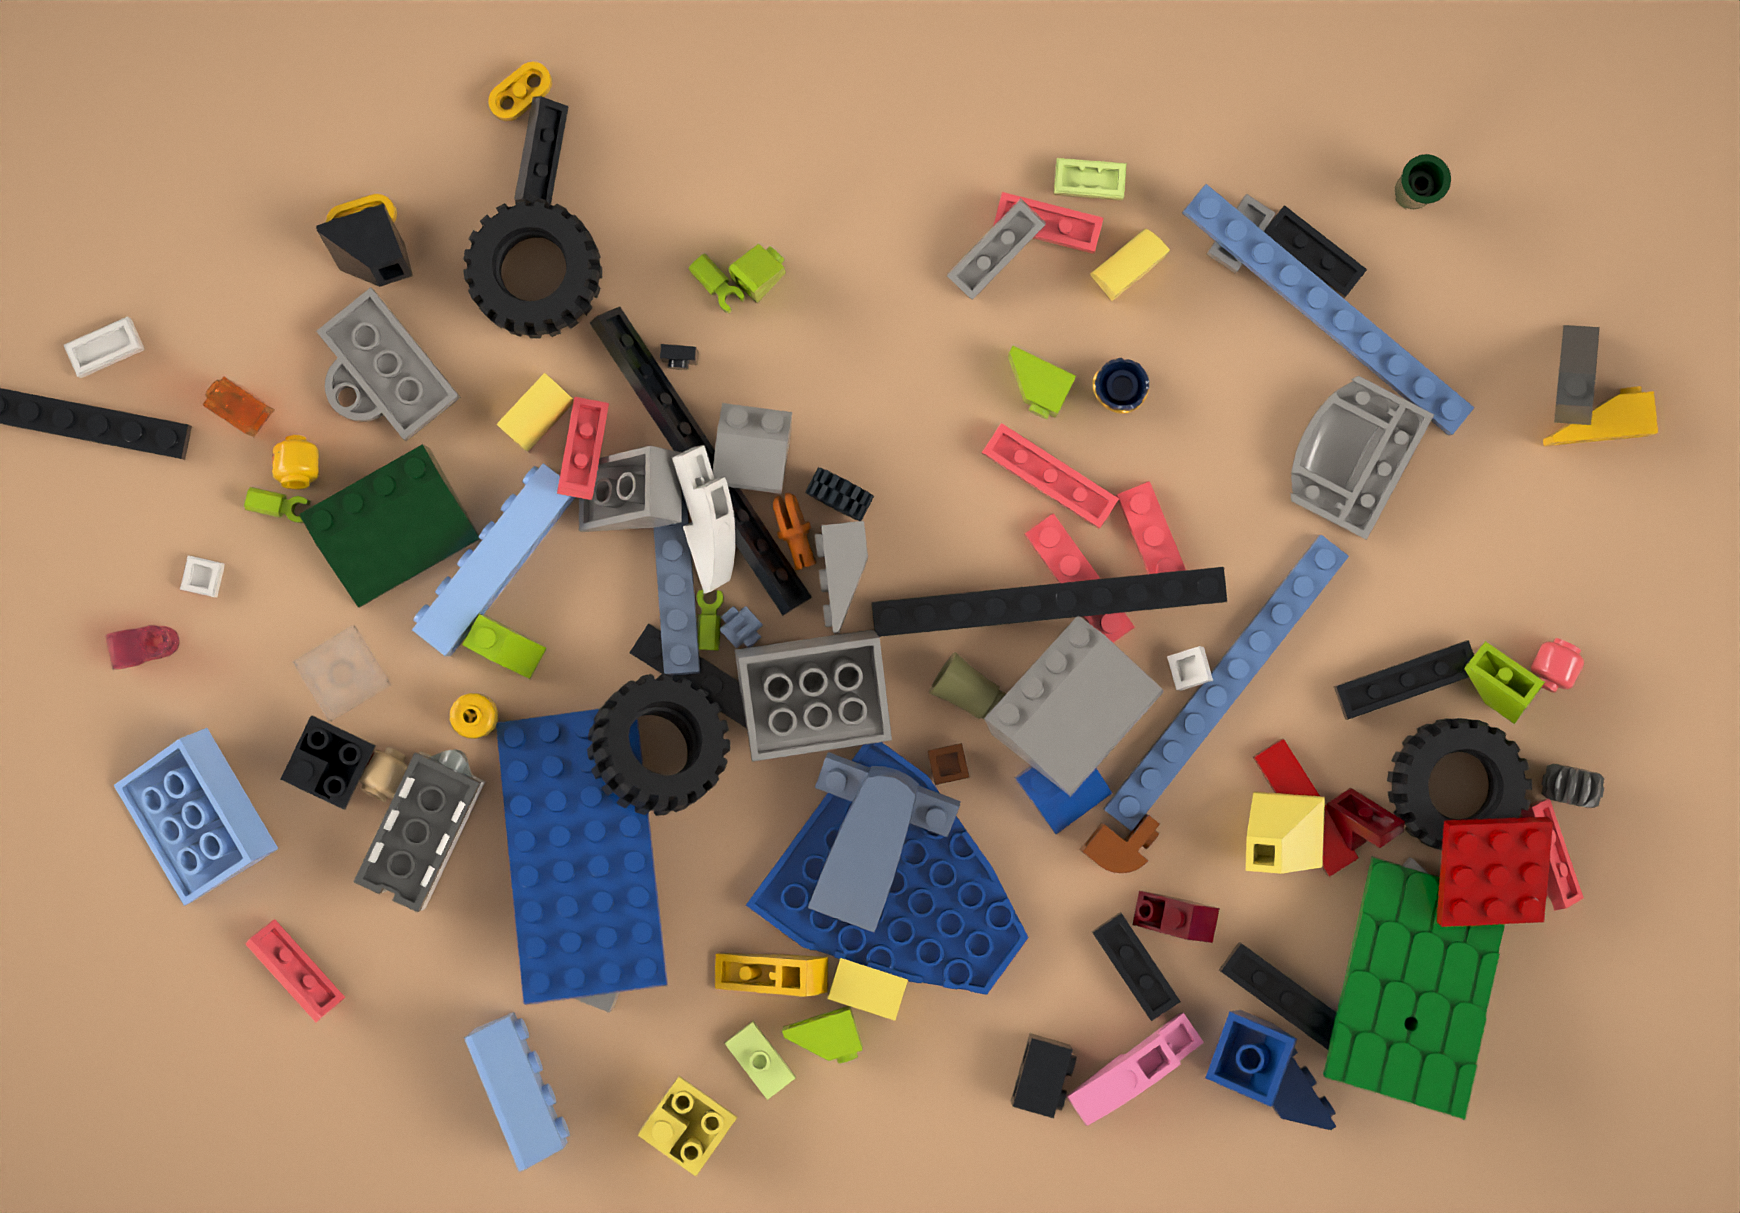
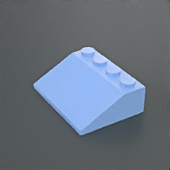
[113,728,278,906]

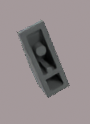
[1554,325,1600,425]

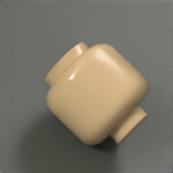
[360,747,408,802]

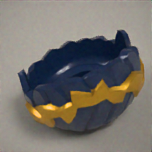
[1093,358,1149,414]

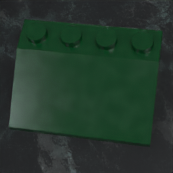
[299,444,480,608]

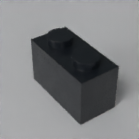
[1011,1033,1077,1119]

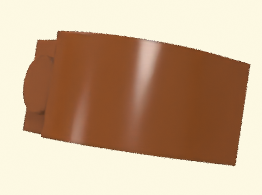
[1079,814,1160,873]

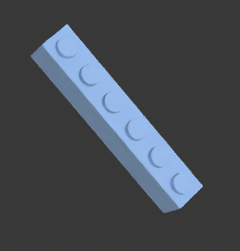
[412,463,576,657]

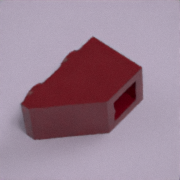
[1132,890,1220,943]

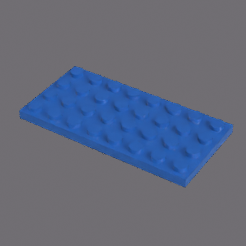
[496,709,668,1005]

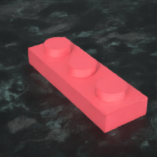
[993,192,1104,254]
[557,396,609,500]
[1116,481,1186,574]
[1521,798,1584,911]
[245,919,345,1023]

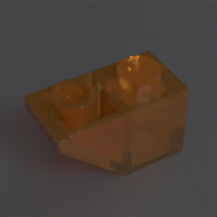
[202,376,275,437]

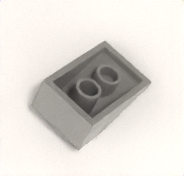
[579,446,682,532]

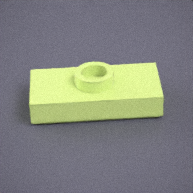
[1053,158,1127,200]
[725,1021,796,1100]

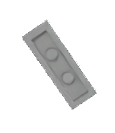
[947,198,1046,300]

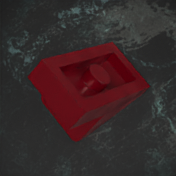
[1327,788,1405,851]

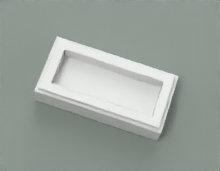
[64,316,145,378]

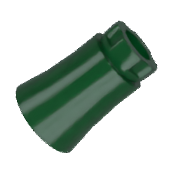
[1395,154,1451,209]

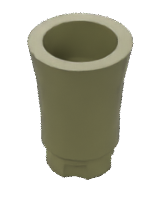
[929,652,1006,720]

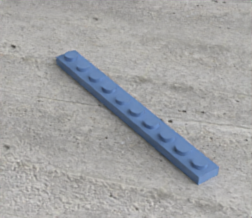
[1182,184,1474,435]
[1103,535,1349,831]

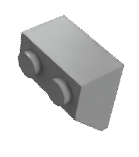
[713,403,792,494]

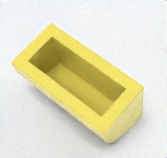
[1090,229,1170,301]
[497,373,574,452]
[827,958,908,1021]

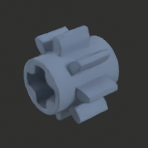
[720,606,763,648]

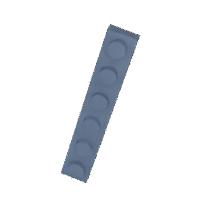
[654,491,700,675]

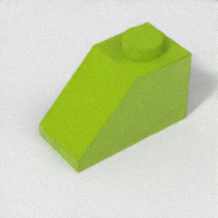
[728,244,786,303]
[1008,346,1076,419]
[463,614,547,679]
[1465,641,1545,724]
[782,1006,863,1064]

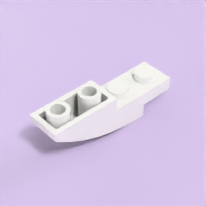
[672,445,735,593]

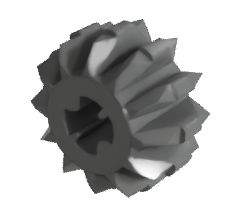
[1541,764,1605,808]

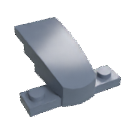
[808,752,961,932]

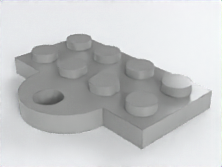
[316,287,461,441]

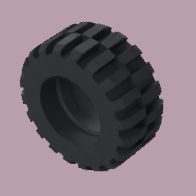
[463,198,603,339]
[587,673,730,816]
[1387,718,1532,850]

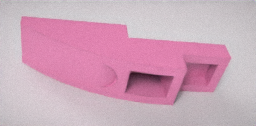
[1066,1013,1204,1126]

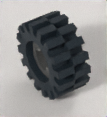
[805,467,874,521]

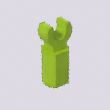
[688,253,745,314]
[244,487,311,523]
[697,590,724,651]

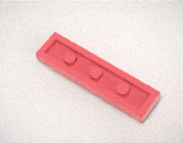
[981,423,1119,529]
[1024,513,1135,643]

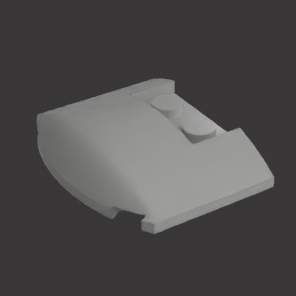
[1290,376,1434,540]

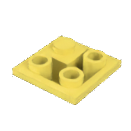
[1246,792,1325,874]
[638,1076,737,1176]

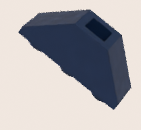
[1272,1047,1337,1130]

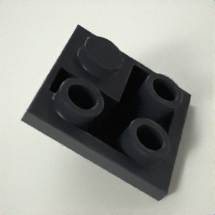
[316,203,413,287]
[280,715,376,810]

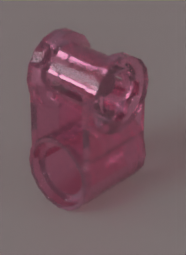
[105,625,180,670]

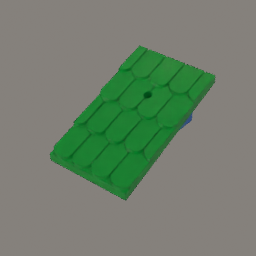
[1323,856,1505,1120]

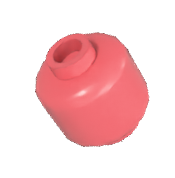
[1531,638,1584,693]

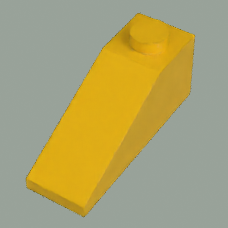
[1543,386,1658,446]
[715,953,828,997]

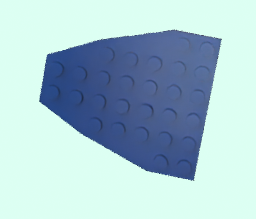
[746,742,1029,995]

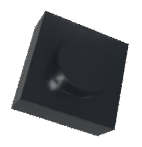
[660,344,699,370]

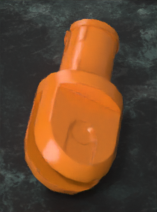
[773,493,817,570]

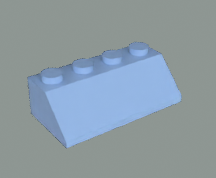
[464,1012,570,1172]

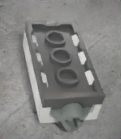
[354,749,485,912]

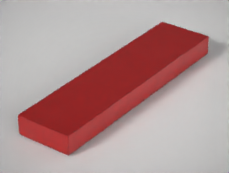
[1253,739,1359,877]

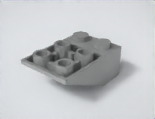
[815,521,868,634]

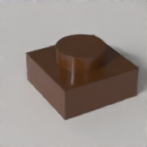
[927,743,970,785]

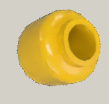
[272,435,319,490]
[450,693,498,739]

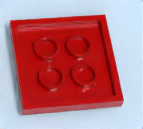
[1437,817,1553,927]

